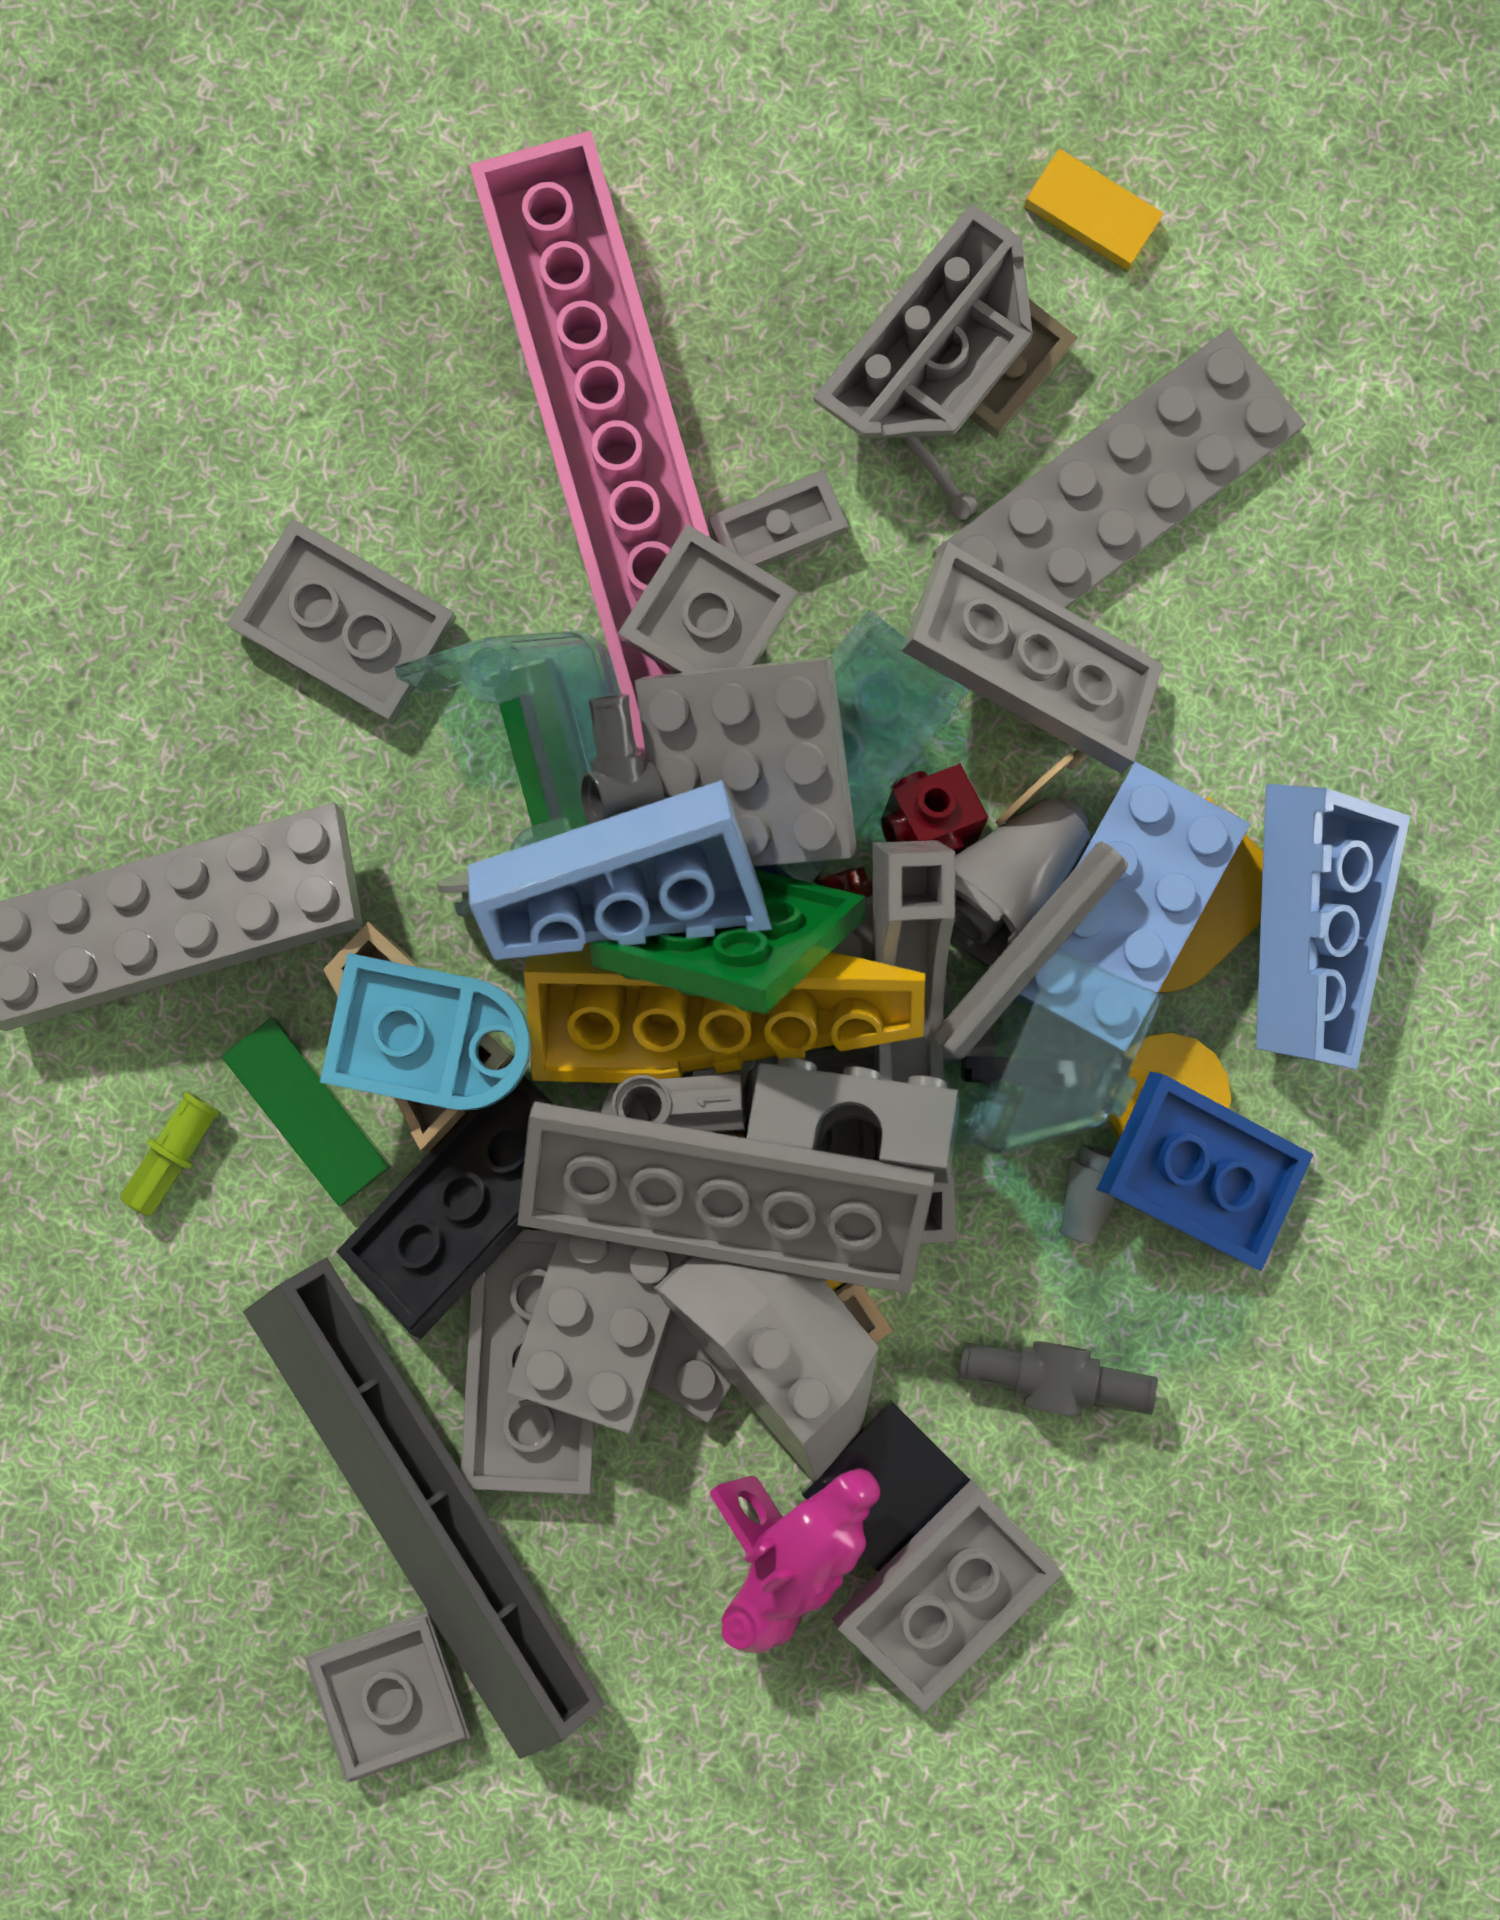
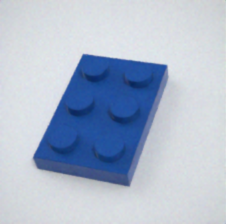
[1096,1071,1314,1271]

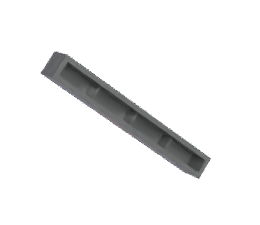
[243,1257,605,1760]

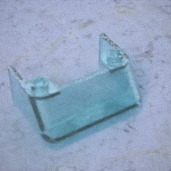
[394,631,620,919]
[954,950,1162,1156]

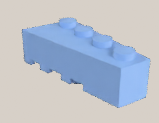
[468,780,772,960]

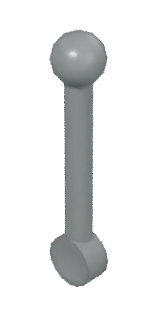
[902,437,978,520]

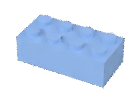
[1015,762,1251,1055]

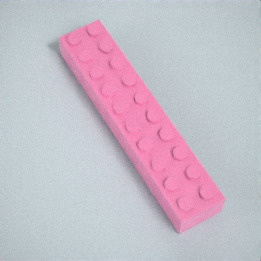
[469,130,710,761]

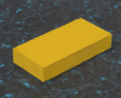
[1024,148,1164,271]

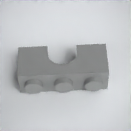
[746,1058,960,1184]

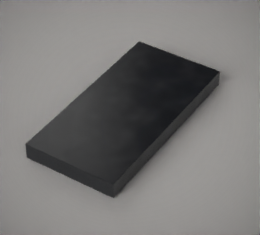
[336,1074,555,1340]

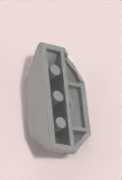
[813,203,1033,438]
[654,1255,879,1481]

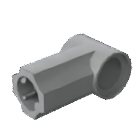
[611,1074,746,1134]

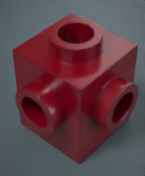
[881,763,989,855]

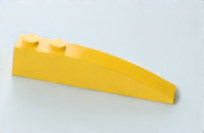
[524,943,925,1083]

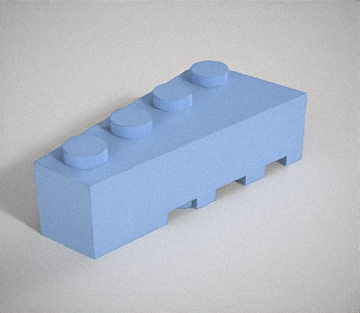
[1256,784,1410,1069]

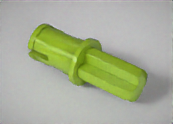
[120,1091,221,1216]

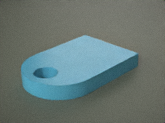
[320,953,532,1110]

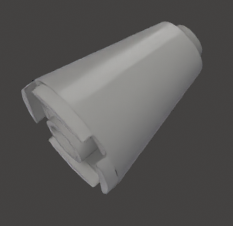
[950,798,1090,968]

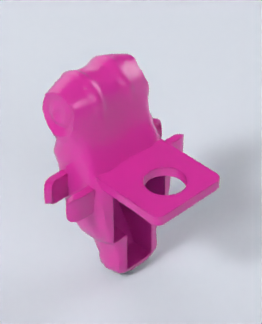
[710,1468,880,1654]

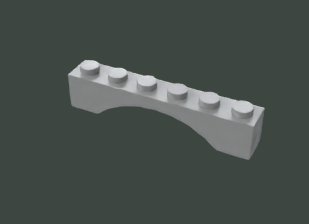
[872,840,955,1244]

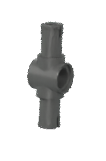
[580,694,664,824]
[958,1341,1158,1416]

